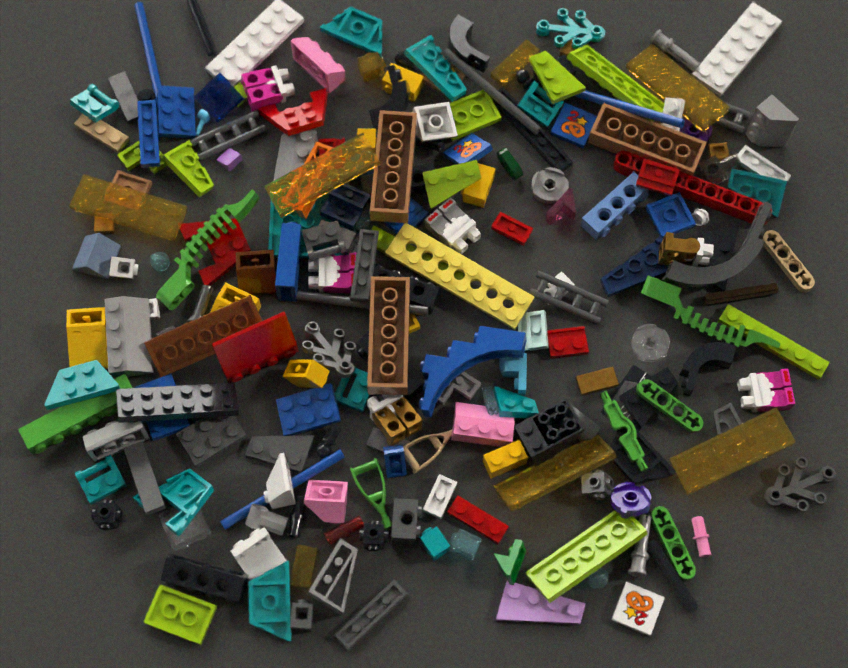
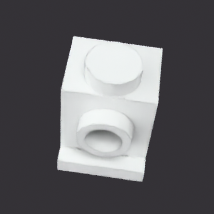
[109,257,139,279]

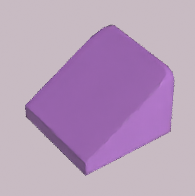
[216,148,242,172]

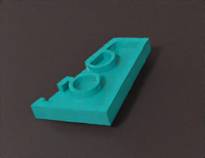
[727,169,787,218]

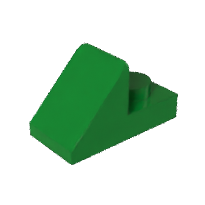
[494,539,526,586]

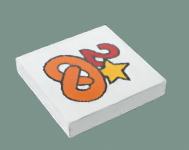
[612,582,665,636]

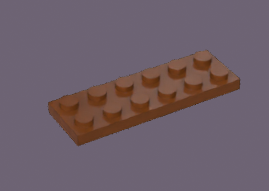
[144,295,263,377]

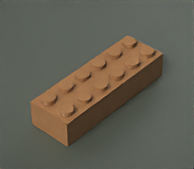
[588,103,707,176]
[370,110,417,223]
[367,277,410,395]

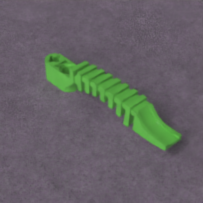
[156,189,260,310]
[641,275,780,348]

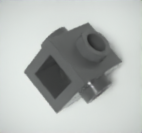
[582,470,614,500]

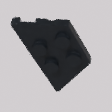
[697,226,739,291]
[607,429,676,484]

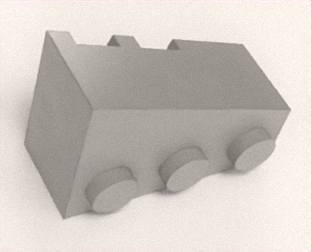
[307,539,358,615]

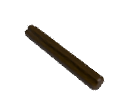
[704,283,779,305]

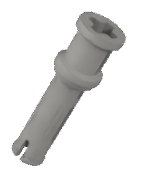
[650,29,700,72]
[628,514,652,577]

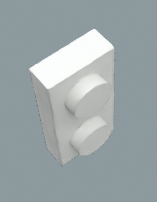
[661,97,685,131]
[423,474,457,519]

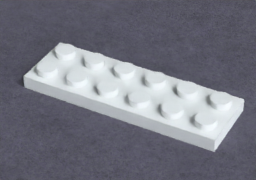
[205,0,304,90]
[691,2,782,97]

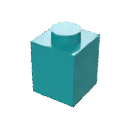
[420,526,450,561]

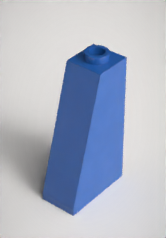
[275,222,302,302]

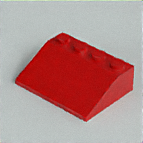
[212,311,299,383]

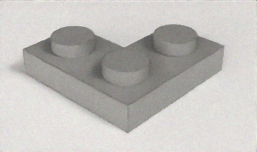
[437,372,481,405]

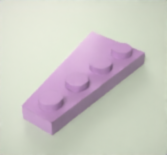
[496,581,585,625]

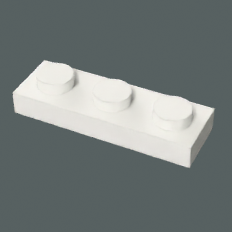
[734,145,791,182]

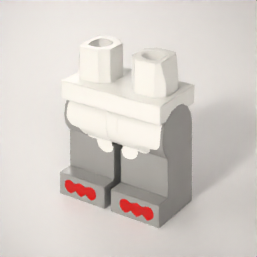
[425,197,481,254]

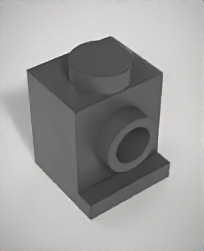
[290,600,314,632]

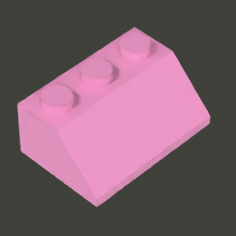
[291,37,345,93]
[451,402,514,447]

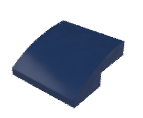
[320,180,371,230]

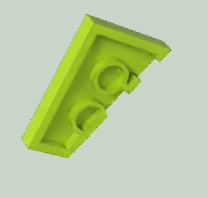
[529,51,586,104]
[162,140,214,197]
[422,160,481,209]

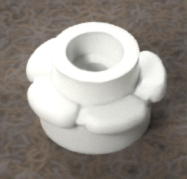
[692,208,709,226]

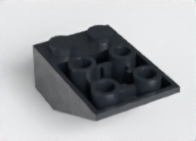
[514,398,585,467]

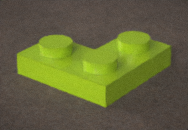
[117,141,168,174]

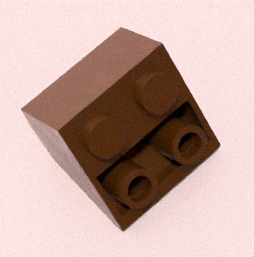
[236,250,276,295]

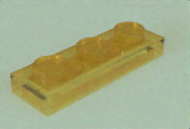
[490,39,540,87]

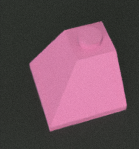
[304,480,348,524]

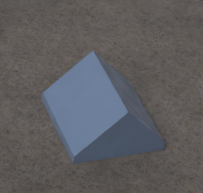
[72,233,121,280]

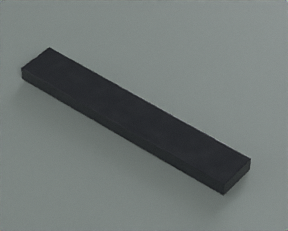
[491,87,573,172]

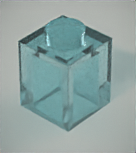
[449,528,482,561]

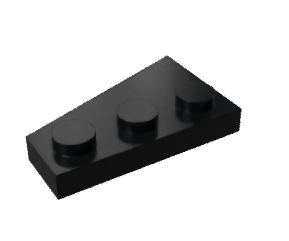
[619,367,678,429]

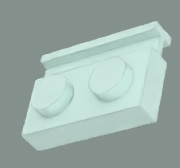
[518,310,549,351]

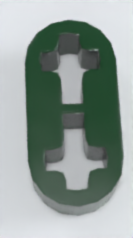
[496,148,523,180]

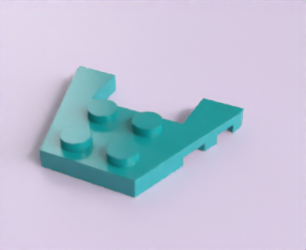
[133,468,214,537]

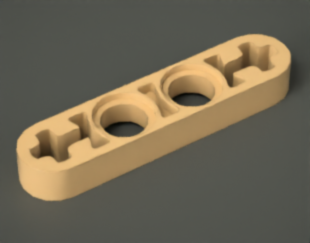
[762,230,815,293]

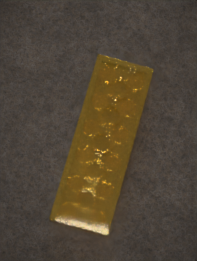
[626,44,730,132]
[264,133,381,218]
[69,174,188,241]
[669,407,796,495]
[494,434,616,512]

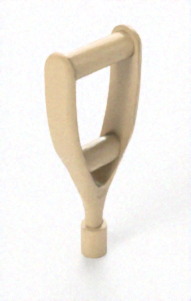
[403,429,452,473]

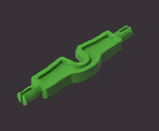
[600,391,648,472]

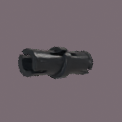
[287,496,306,538]

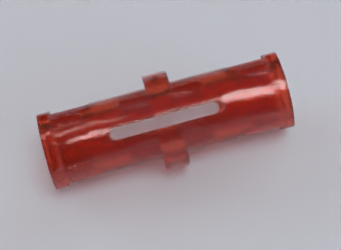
[324,515,364,545]

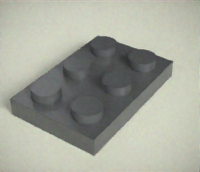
[176,416,247,468]

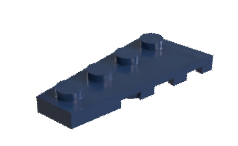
[600,236,669,297]

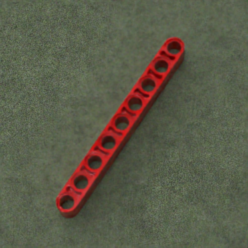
[613,150,772,226]

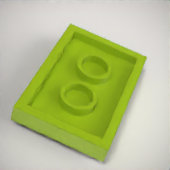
[449,90,502,141]
[143,584,217,645]

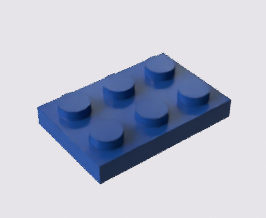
[157,85,196,139]
[135,374,190,441]
[276,383,341,436]

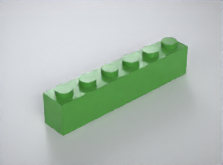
[18,374,133,454]

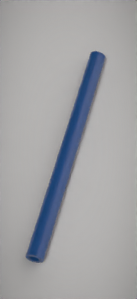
[135,2,161,105]
[574,90,685,128]
[220,449,345,530]

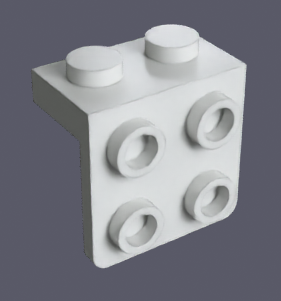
[231,527,287,581]

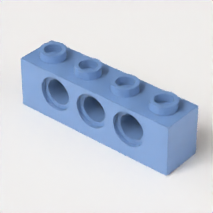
[580,172,649,240]

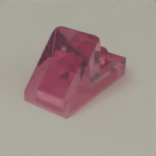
[545,187,576,225]

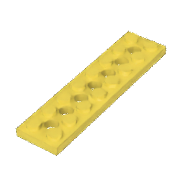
[385,223,534,330]

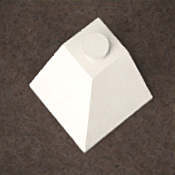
[412,102,458,142]
[264,453,295,509]

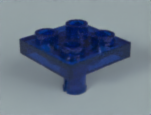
[194,73,244,123]

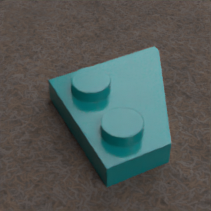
[493,386,539,418]

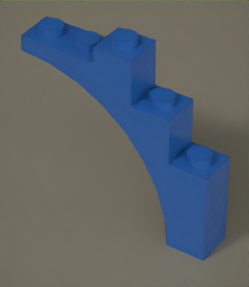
[419,326,527,418]

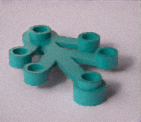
[536,8,605,49]

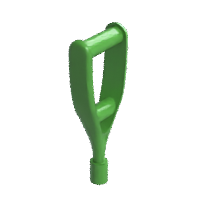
[350,458,392,529]

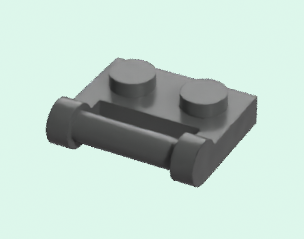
[301,221,347,262]

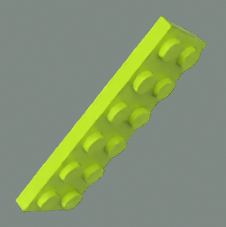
[567,44,665,121]
[525,510,648,603]

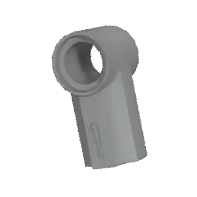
[245,504,288,536]

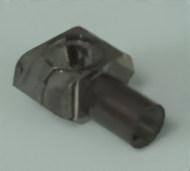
[698,153,741,185]

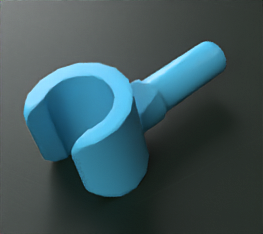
[195,109,210,135]

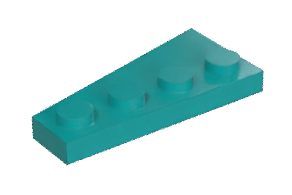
[404,35,467,102]

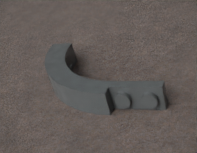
[662,201,772,288]

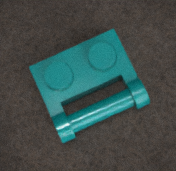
[517,81,564,128]
[70,84,120,123]
[335,367,371,413]
[75,454,127,505]

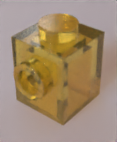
[357,52,386,82]

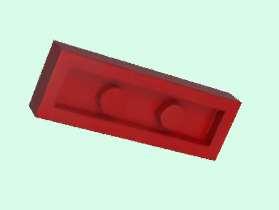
[447,496,509,544]

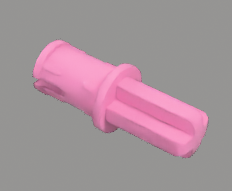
[692,516,712,558]

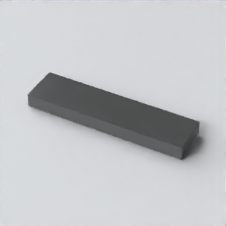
[350,229,379,303]
[124,441,166,515]
[334,580,408,651]

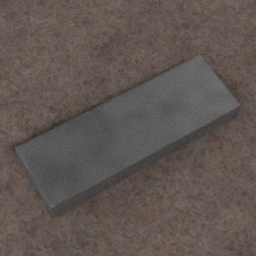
[108,71,138,124]

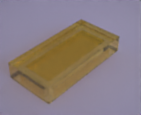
[290,545,318,589]

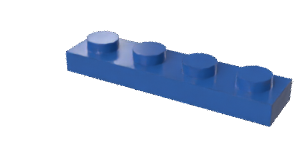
[137,100,160,168]

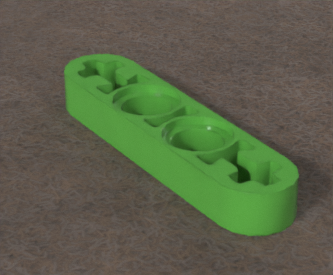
[636,379,703,432]
[651,506,696,581]

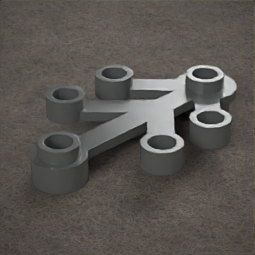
[301,322,356,378]
[764,457,836,513]

